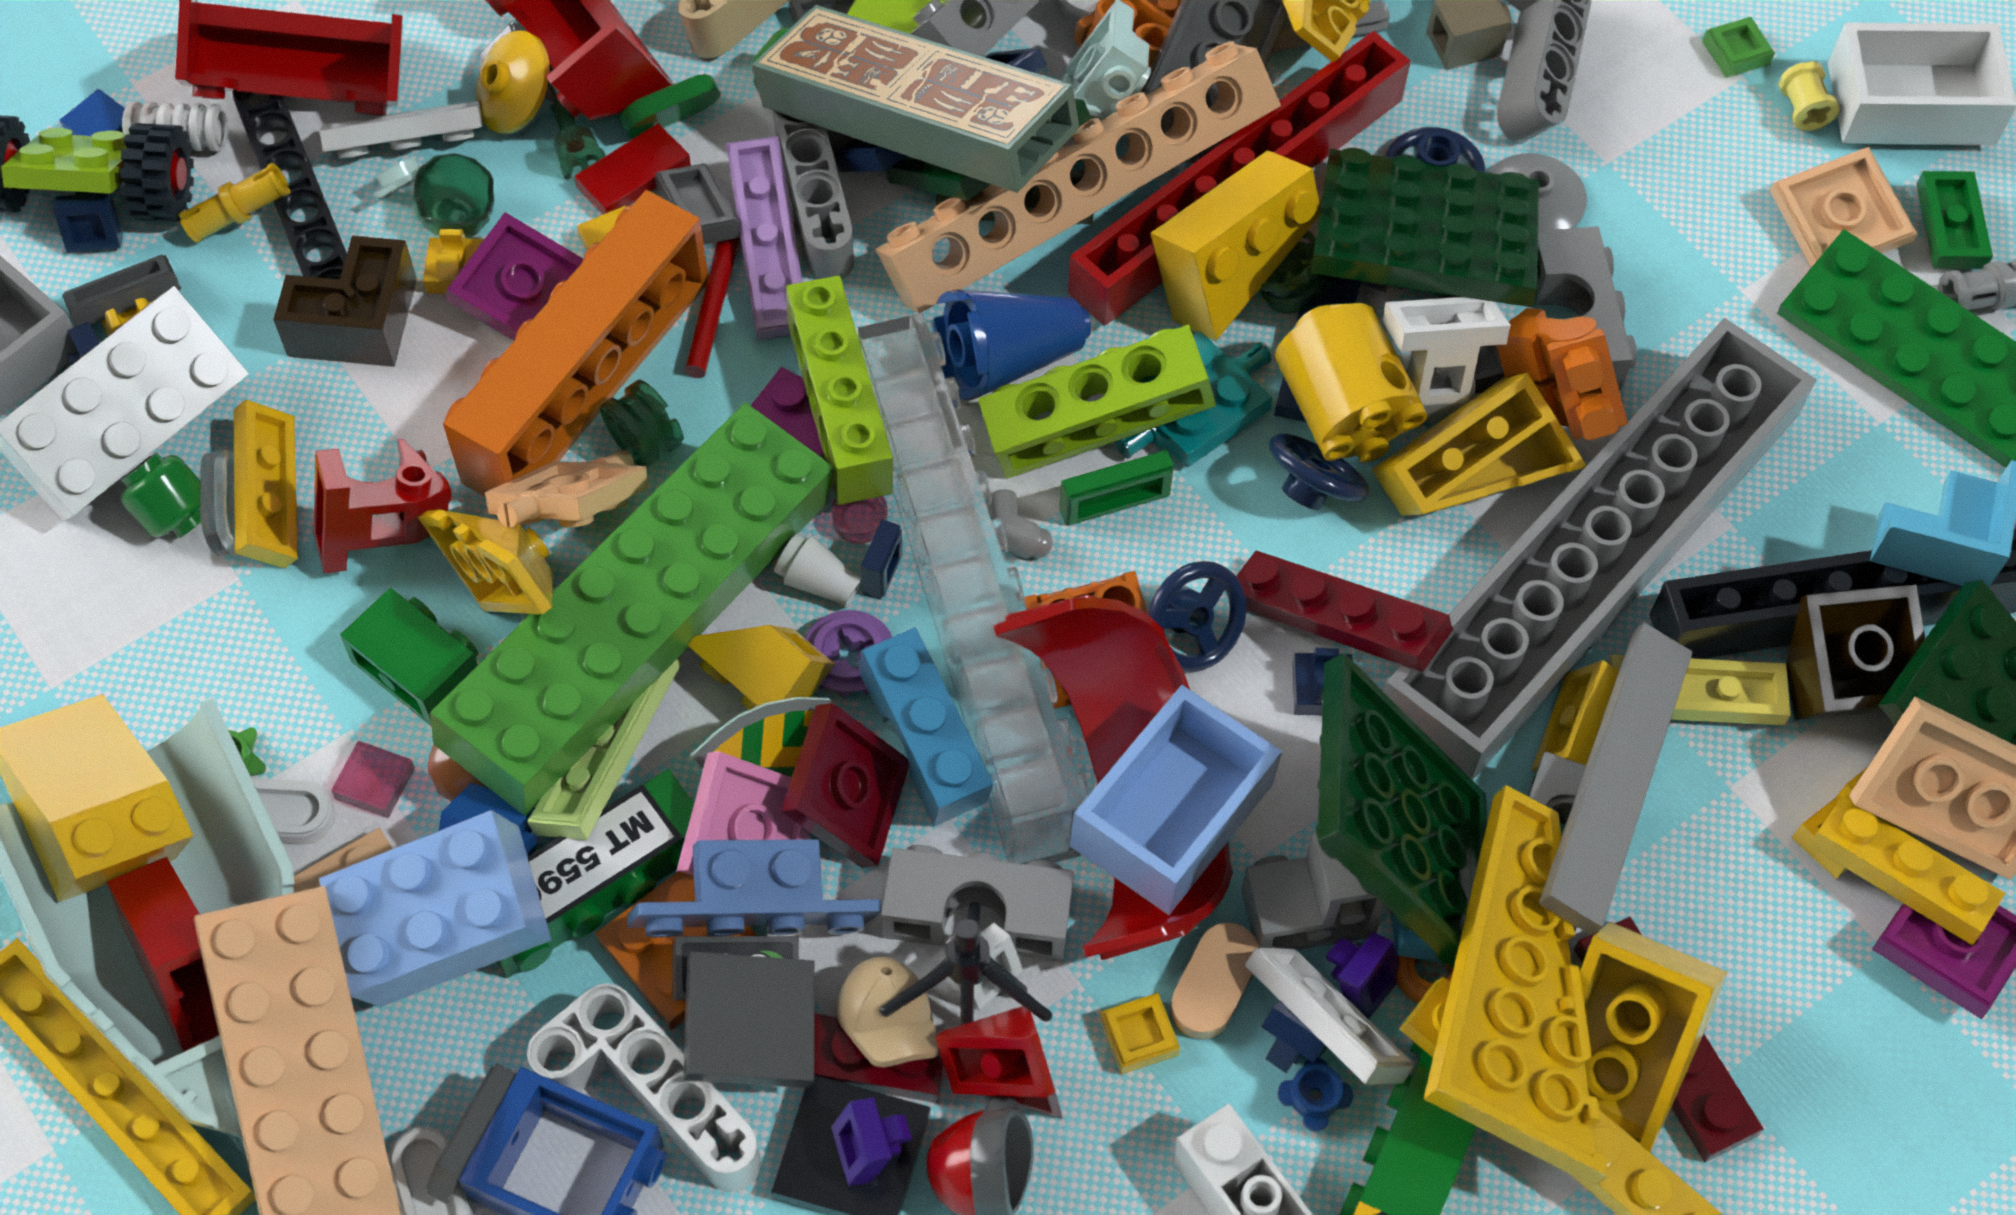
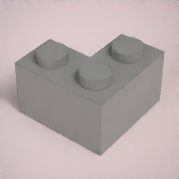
[1241,832,1386,950]

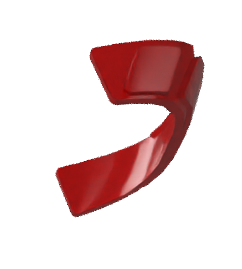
[993,595,1233,960]

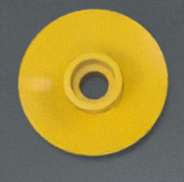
[476,31,550,134]

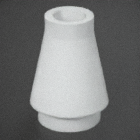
[774,533,862,608]

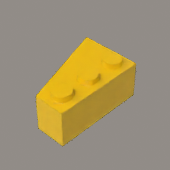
[1150,150,1321,341]
[1371,373,1587,516]

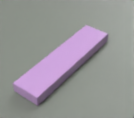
[726,136,802,341]

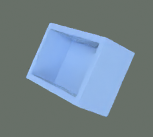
[1069,685,1282,915]
[319,810,551,1007]

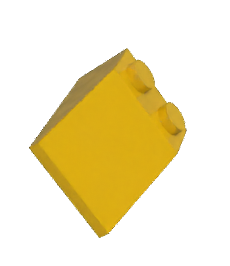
[0,694,194,902]
[1580,921,1728,1153]

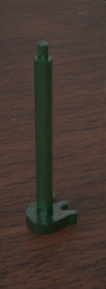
[515,19,606,180]

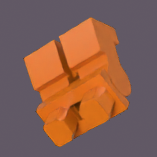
[1496,308,1628,440]

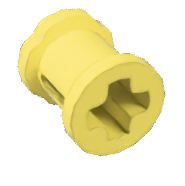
[1778,61,1840,131]

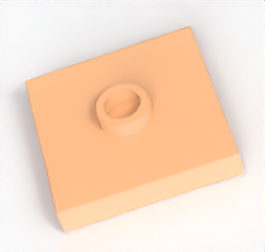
[1770,147,1917,267]

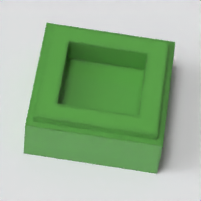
[1702,17,1775,78]

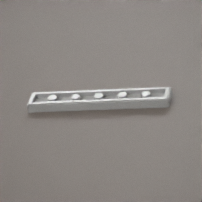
[1539,622,1693,935]

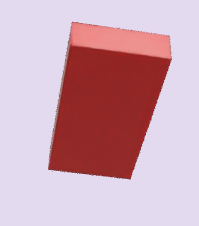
[574,123,691,215]

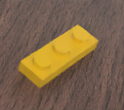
[233,399,298,569]
[1809,795,2006,946]

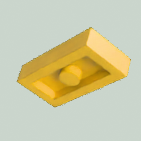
[1531,660,1619,772]

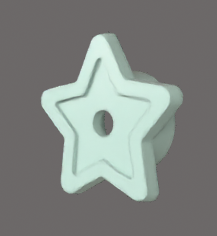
[373,156,436,199]

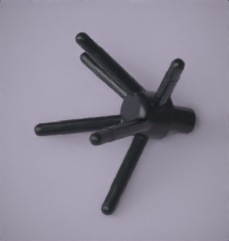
[880,901,1052,1025]

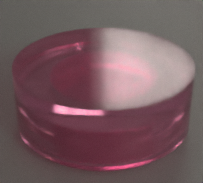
[831,496,888,544]

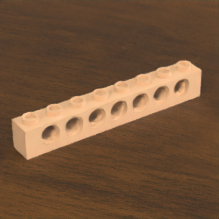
[875,42,1281,314]

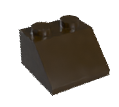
[1786,585,1925,721]

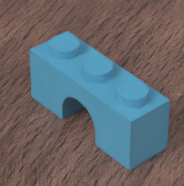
[859,627,994,827]

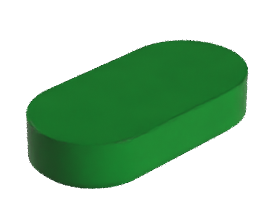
[619,74,721,138]

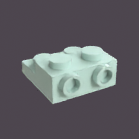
[1059,0,1151,121]

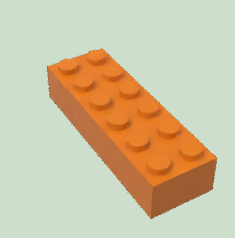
[443,189,708,497]

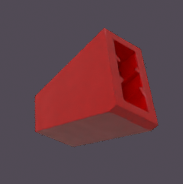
[106,856,220,1053]

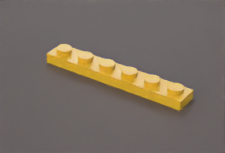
[0,938,256,1215]
[1399,977,1723,1215]

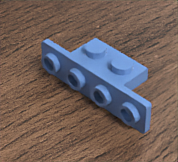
[627,839,882,937]

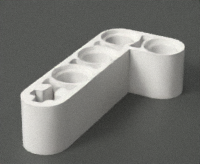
[527,983,761,1192]

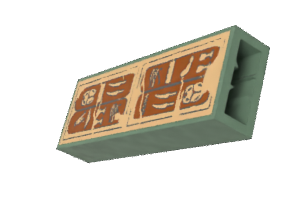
[751,5,1080,193]

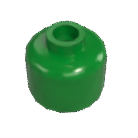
[121,452,208,538]

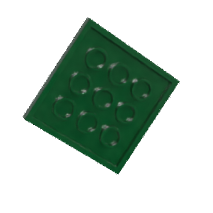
[1311,148,1539,308]
[1316,653,1487,969]

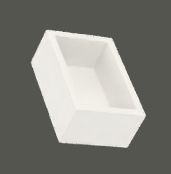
[1828,22,2016,145]

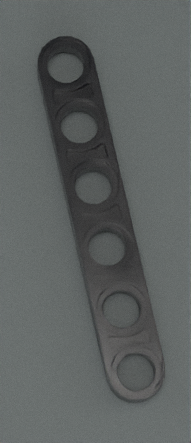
[232,91,347,280]

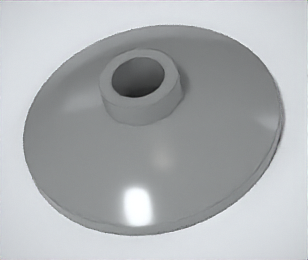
[1488,153,1587,231]

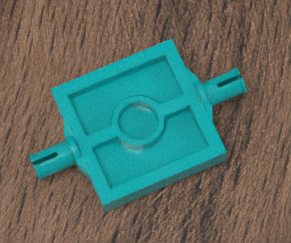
[1115,331,1272,467]

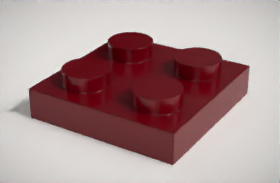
[780,703,910,868]

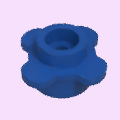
[1278,1058,1353,1132]

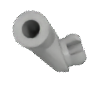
[989,489,1053,559]

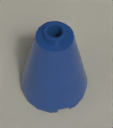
[933,290,1091,401]

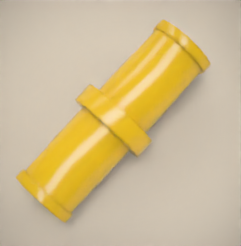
[179,163,291,243]

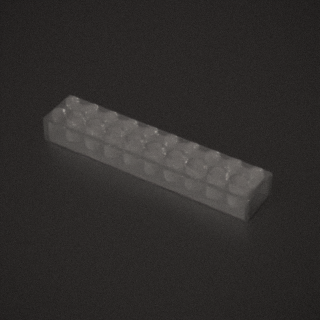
[858,313,1091,865]

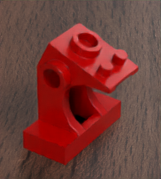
[313,439,452,573]

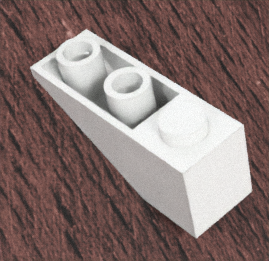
[1173,1103,1313,1215]

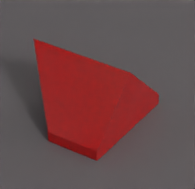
[935,1006,1063,1119]

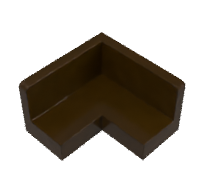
[273,235,416,367]

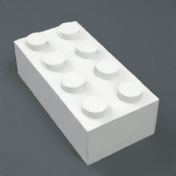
[0,286,249,520]

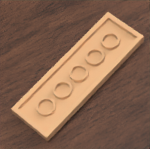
[193,886,401,1215]

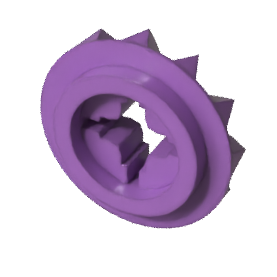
[805,610,892,698]

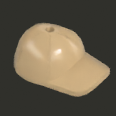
[835,956,939,1067]

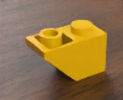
[687,625,835,710]

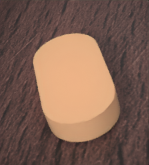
[1170,923,1259,1039]

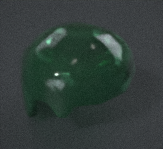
[413,153,495,237]

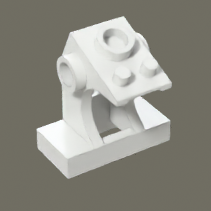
[1382,297,1511,422]

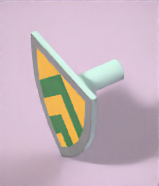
[690,697,831,778]

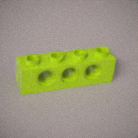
[786,275,893,505]
[977,324,1216,479]

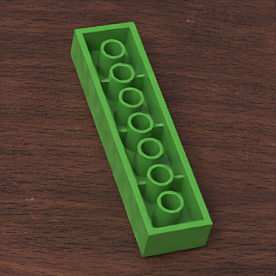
[430,402,834,816]

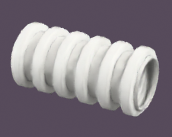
[122,101,228,152]

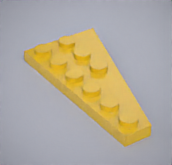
[1424,785,1608,1186]

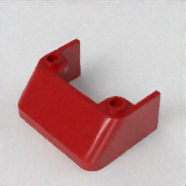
[175,0,403,116]
[486,0,674,121]

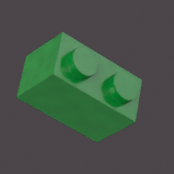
[340,587,479,726]

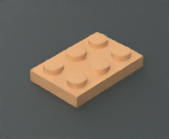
[1849,697,2016,880]

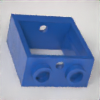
[459,1067,667,1215]

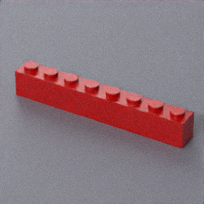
[1068,30,1411,326]

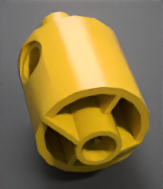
[1274,303,1428,463]

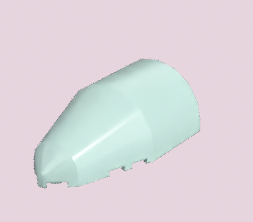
[0,698,294,1138]

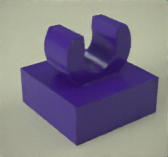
[1325,932,1400,1019]
[831,1097,912,1186]

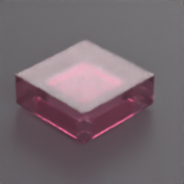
[331,740,415,818]

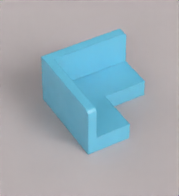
[1870,460,2016,588]

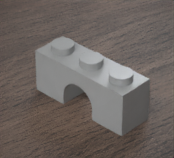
[1534,226,1637,390]
[881,845,1074,962]

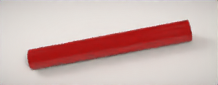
[684,238,739,378]

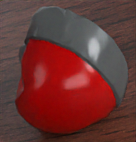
[926,1096,1034,1215]

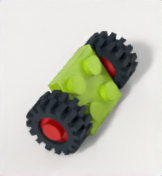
[0,115,194,222]

